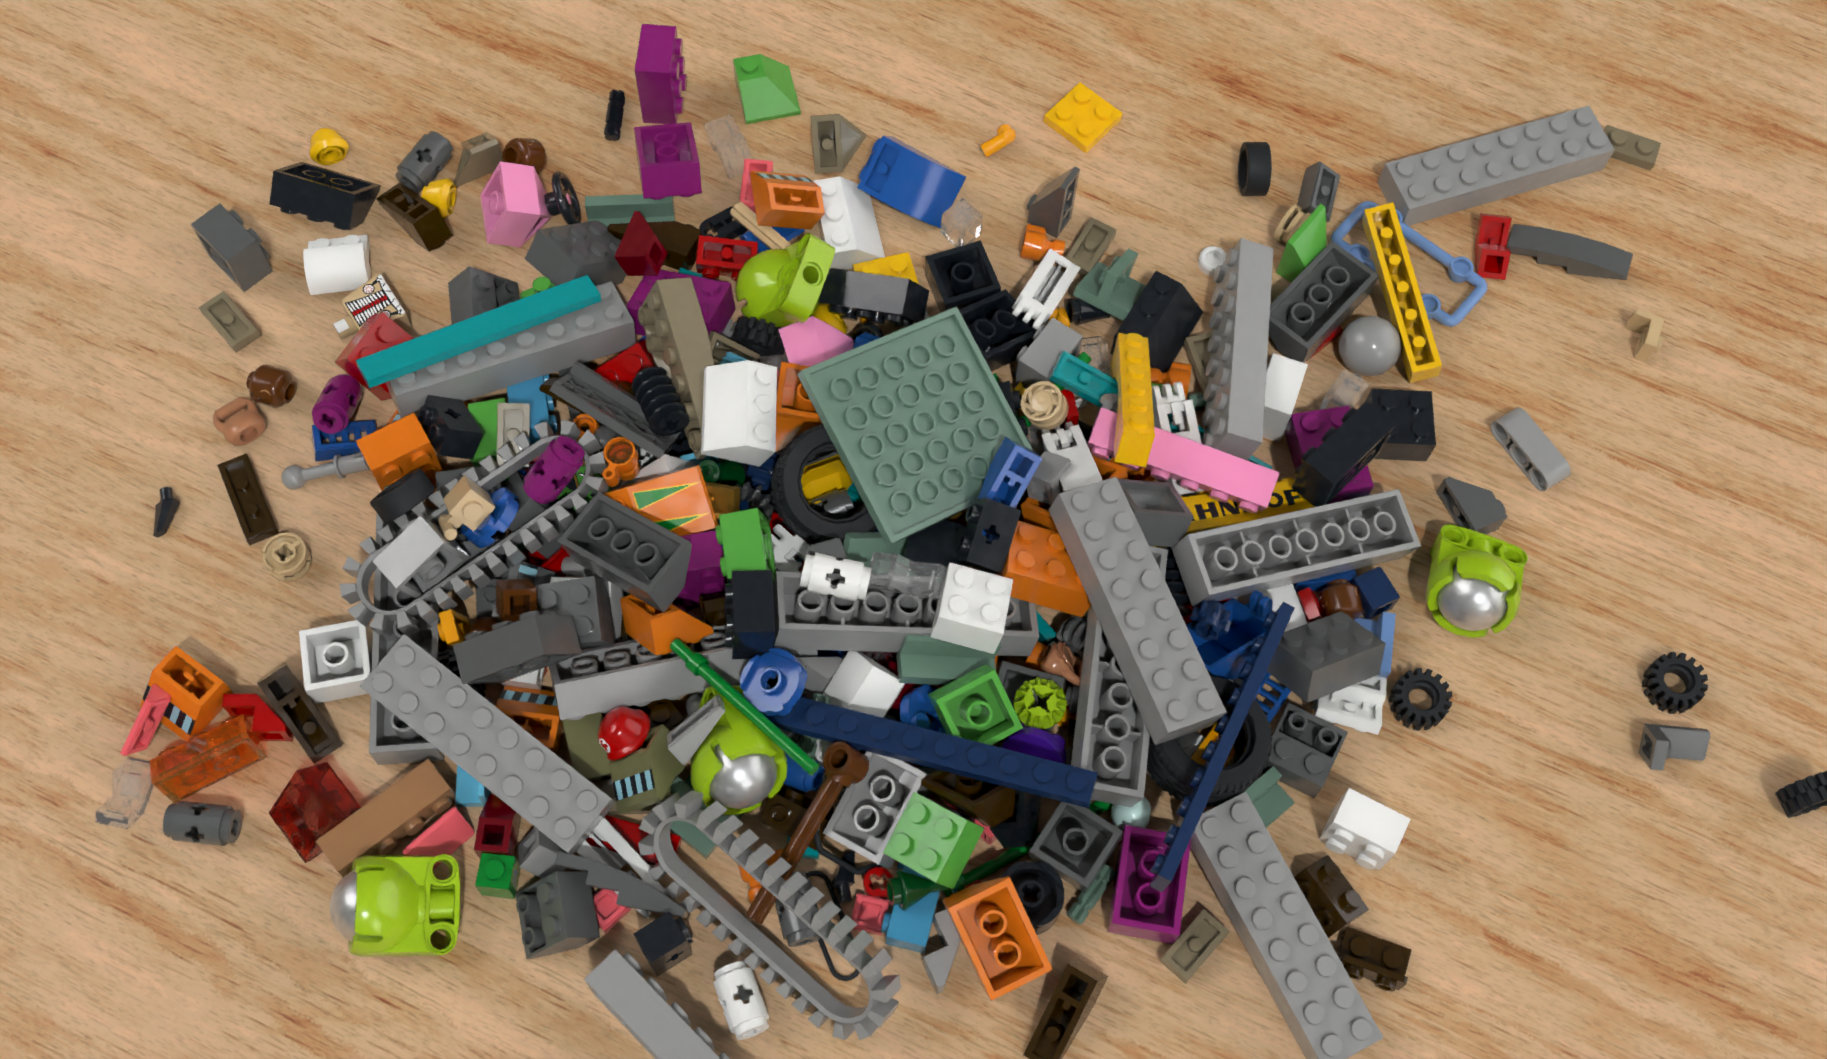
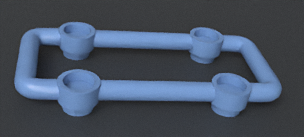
[1331,201,1487,327]

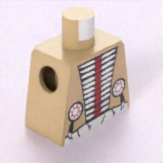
[333,273,412,340]

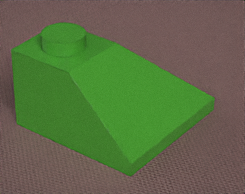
[733,54,801,124]
[1276,204,1327,283]

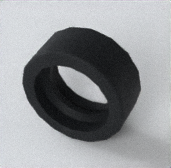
[1238,142,1272,196]
[370,468,435,523]

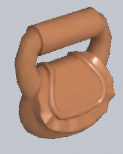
[213,397,265,446]
[1040,641,1083,687]

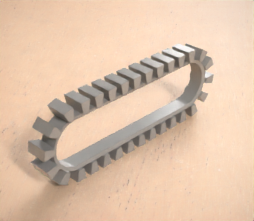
[340,420,609,637]
[638,790,901,1040]

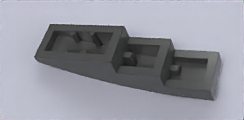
[1507,224,1633,280]
[555,851,689,918]

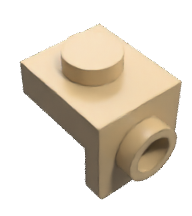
[1625,310,1664,362]

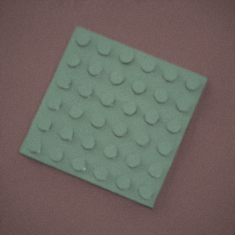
[797,306,1033,547]

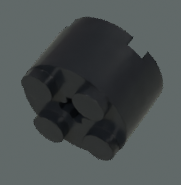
[1001,861,1064,935]

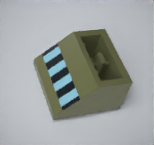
[609,724,685,814]

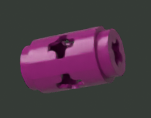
[312,374,362,434]
[523,436,585,504]

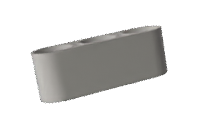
[1491,407,1571,491]

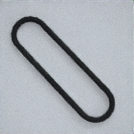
[806,871,860,981]

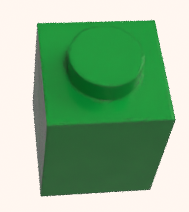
[475,853,521,899]

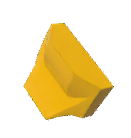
[801,454,853,504]

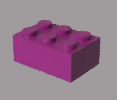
[635,24,687,124]
[634,122,702,200]
[626,270,736,336]
[1284,405,1374,504]
[673,530,727,611]
[1107,825,1192,944]

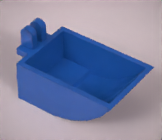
[857,135,966,228]
[1186,590,1273,679]

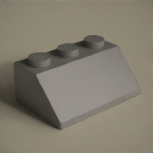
[823,751,931,869]

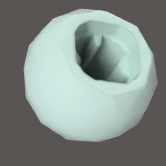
[1111,797,1151,831]

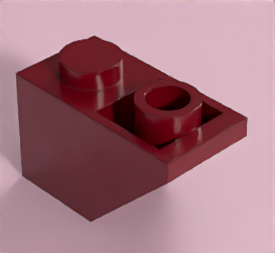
[614,211,667,276]
[474,794,521,859]

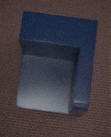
[1351,567,1400,619]

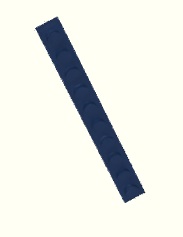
[1149,602,1295,893]
[766,697,1098,808]

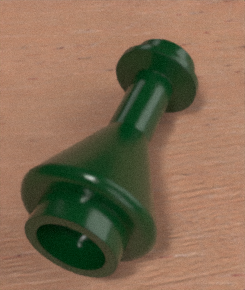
[699,459,745,487]
[887,870,965,911]

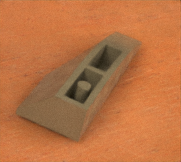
[638,277,714,461]

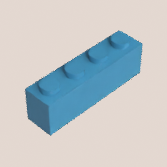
[507,374,558,445]
[881,862,940,954]

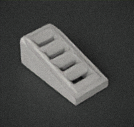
[667,695,725,765]

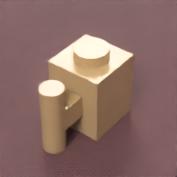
[438,475,496,541]

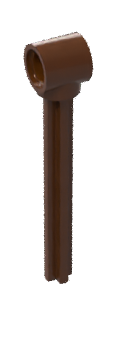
[746,742,869,924]

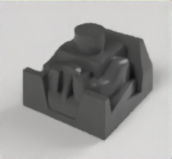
[1118,479,1194,547]

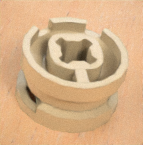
[1273,204,1311,244]
[1021,381,1069,430]
[262,532,312,583]

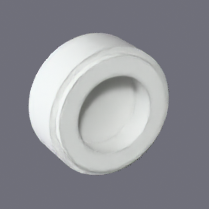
[1198,246,1226,276]

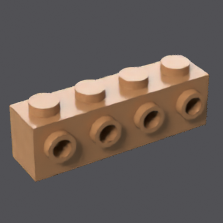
[315,759,456,877]

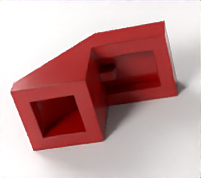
[1475,213,1512,280]
[222,694,294,741]

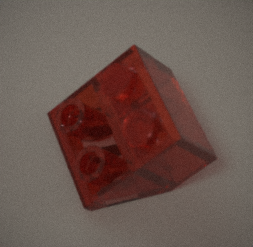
[269,762,361,863]

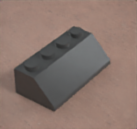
[1269,241,1379,363]
[558,492,692,613]

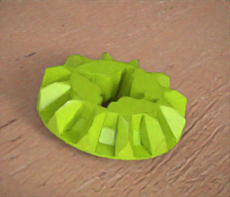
[1014,676,1067,729]

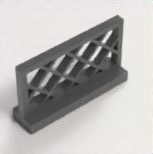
[549,361,682,459]

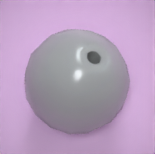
[1339,316,1402,376]

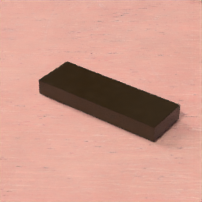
[217,453,279,546]

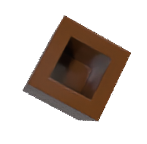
[495,578,537,622]

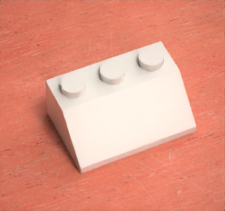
[813,176,885,270]
[701,360,777,467]

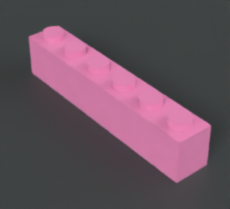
[1087,407,1280,514]

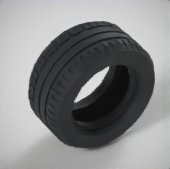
[771,424,877,545]
[1147,675,1272,807]

